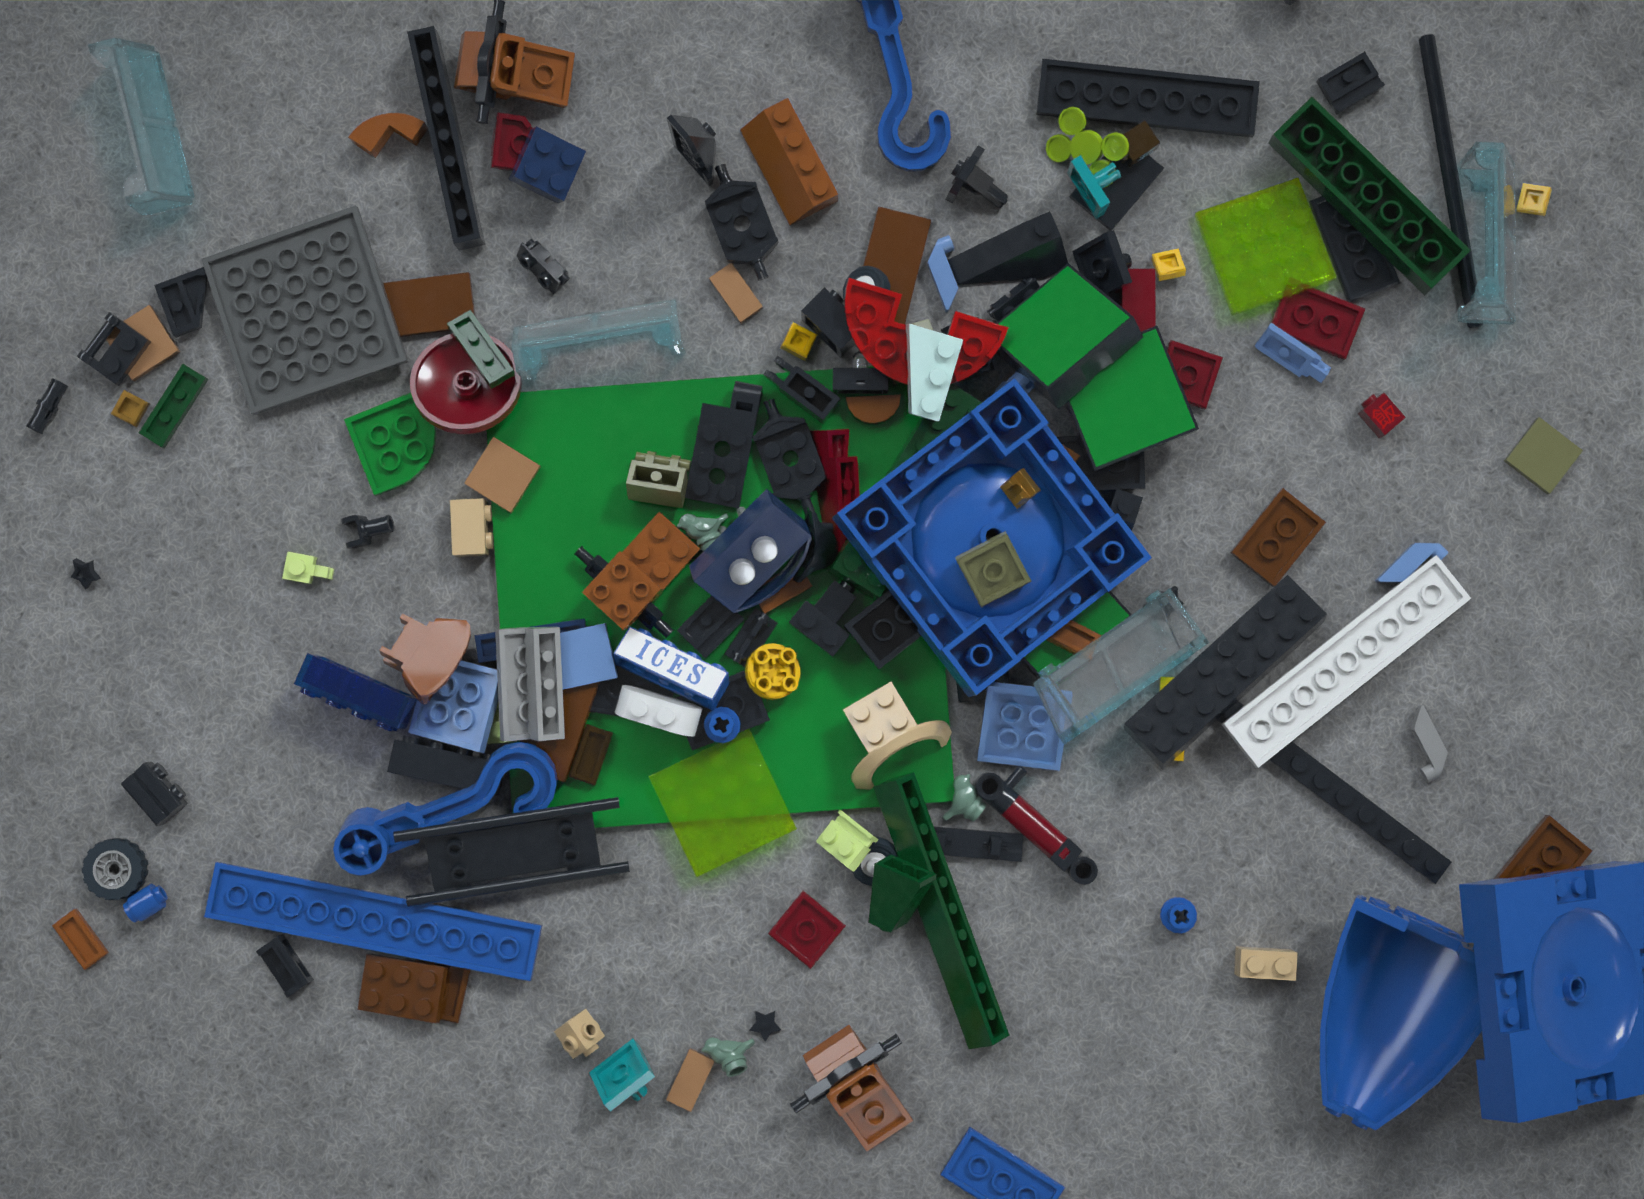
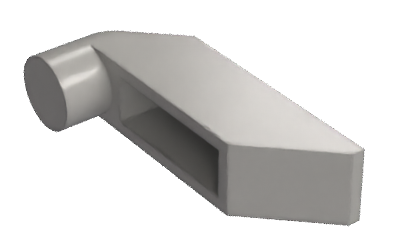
[1411,705,1448,783]

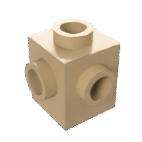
[554,1009,605,1059]

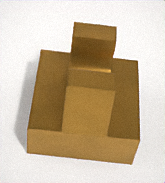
[1000,468,1041,509]

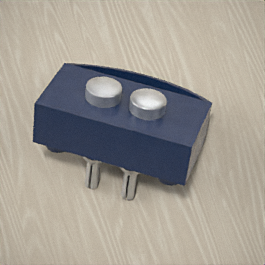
[689,489,812,613]

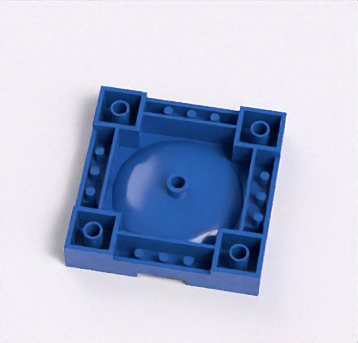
[832,378,1152,697]
[1459,861,1644,1123]

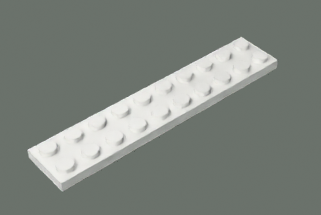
[1221,555,1471,768]

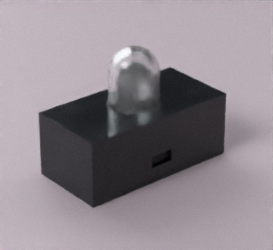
[833,351,888,394]

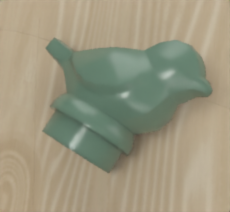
[677,513,728,552]
[942,774,986,822]
[701,1037,755,1077]

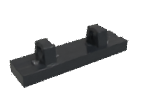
[934,826,1024,862]

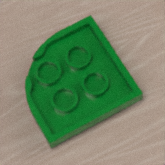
[344,392,436,496]

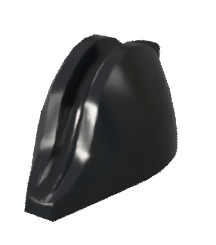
[793,510,838,583]

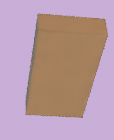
[709,263,763,324]
[666,1048,714,1112]

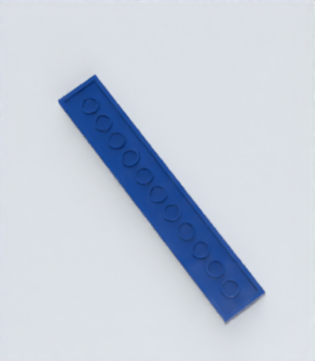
[204,862,543,981]

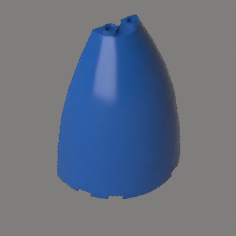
[1320,895,1482,1130]

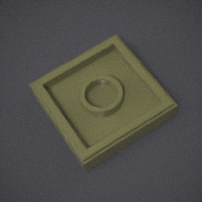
[1504,417,1583,495]
[955,531,1032,607]

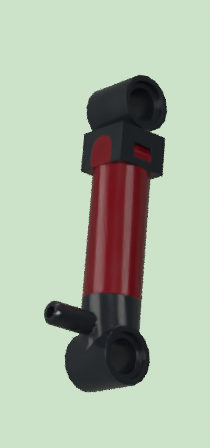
[975,766,1098,885]

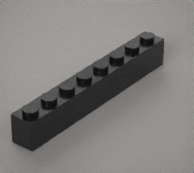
[407,26,485,251]

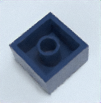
[508,126,586,204]

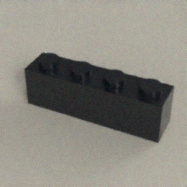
[387,735,504,796]

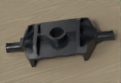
[705,164,779,281]
[752,398,827,516]

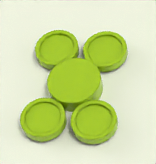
[1046,107,1129,187]

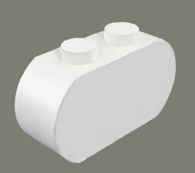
[615,685,702,736]

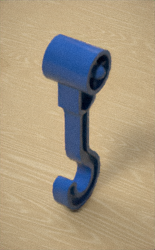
[856,0,951,172]
[333,742,558,876]

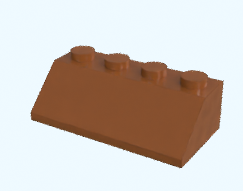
[740,98,838,226]

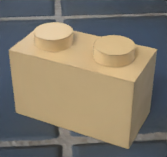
[450,498,494,557]
[1234,946,1297,981]

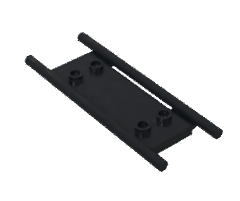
[393,797,630,907]

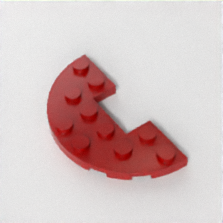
[844,278,1009,384]

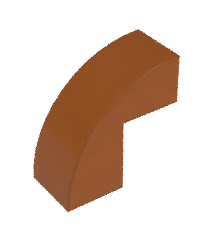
[348,113,428,158]

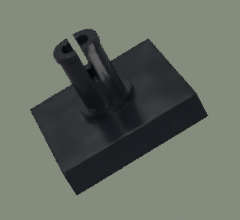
[1072,230,1132,295]

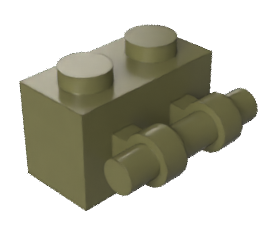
[626,451,691,508]

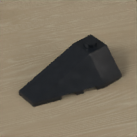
[667,115,716,186]
[948,211,1068,285]

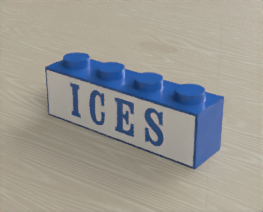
[614,627,729,711]

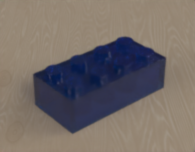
[294,653,417,732]

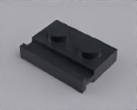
[1316,51,1385,115]
[677,595,745,659]

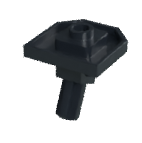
[945,145,1008,208]

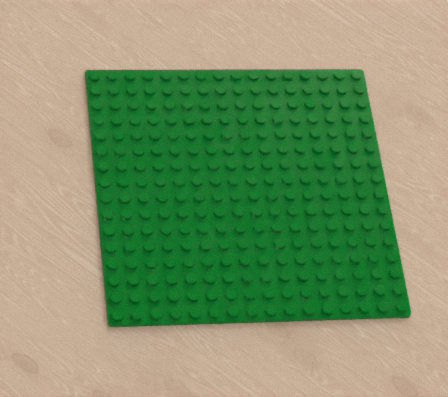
[486,366,954,828]

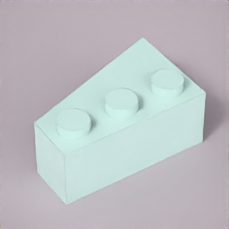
[906,324,963,422]

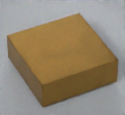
[111,390,150,427]

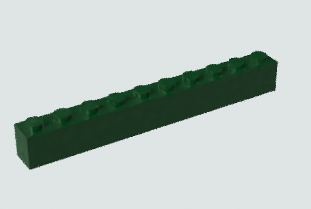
[873,772,1010,1049]

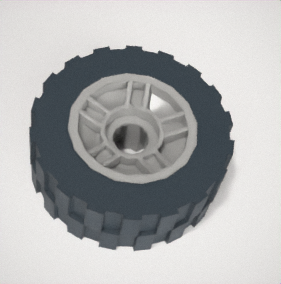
[82,838,149,900]

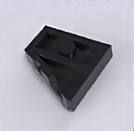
[154,267,207,338]

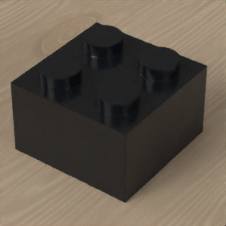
[801,287,855,358]

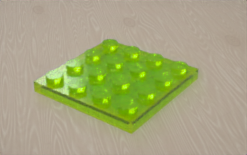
[1195,177,1337,316]
[649,729,797,877]

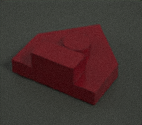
[491,112,533,171]

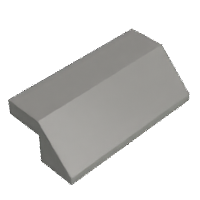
[495,627,565,742]

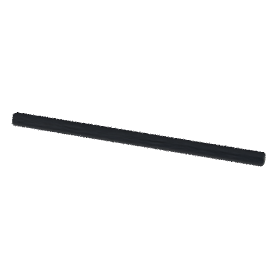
[1419,34,1484,328]

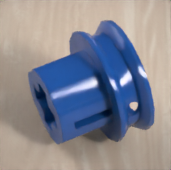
[704,707,740,743]
[1160,897,1197,934]

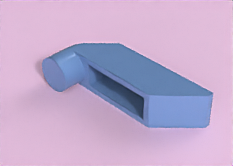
[927,235,958,312]
[1375,543,1448,583]

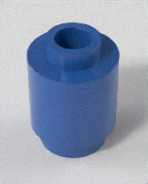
[123,884,168,922]

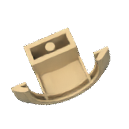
[843,682,952,790]

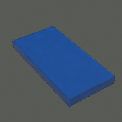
[940,1126,1065,1199]

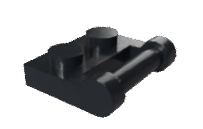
[77,312,151,386]

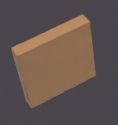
[107,305,180,381]
[464,437,541,513]

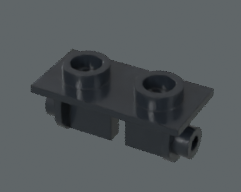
[516,239,570,295]
[987,277,1040,322]
[725,608,778,667]

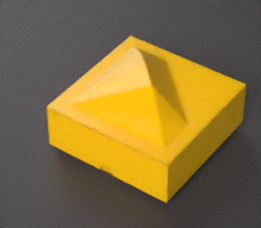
[1516,183,1552,216]
[1152,248,1186,281]
[780,322,817,360]

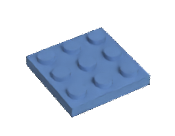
[408,661,498,753]
[977,682,1072,771]

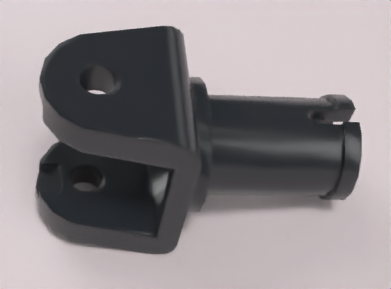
[341,515,395,549]

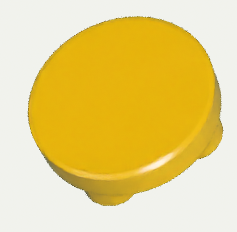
[745,643,800,700]

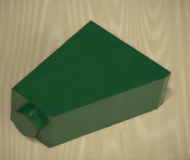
[868,855,936,933]

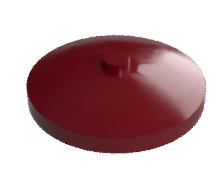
[410,334,522,434]

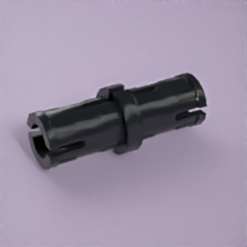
[26,378,69,434]

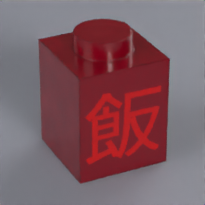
[1358,393,1406,438]

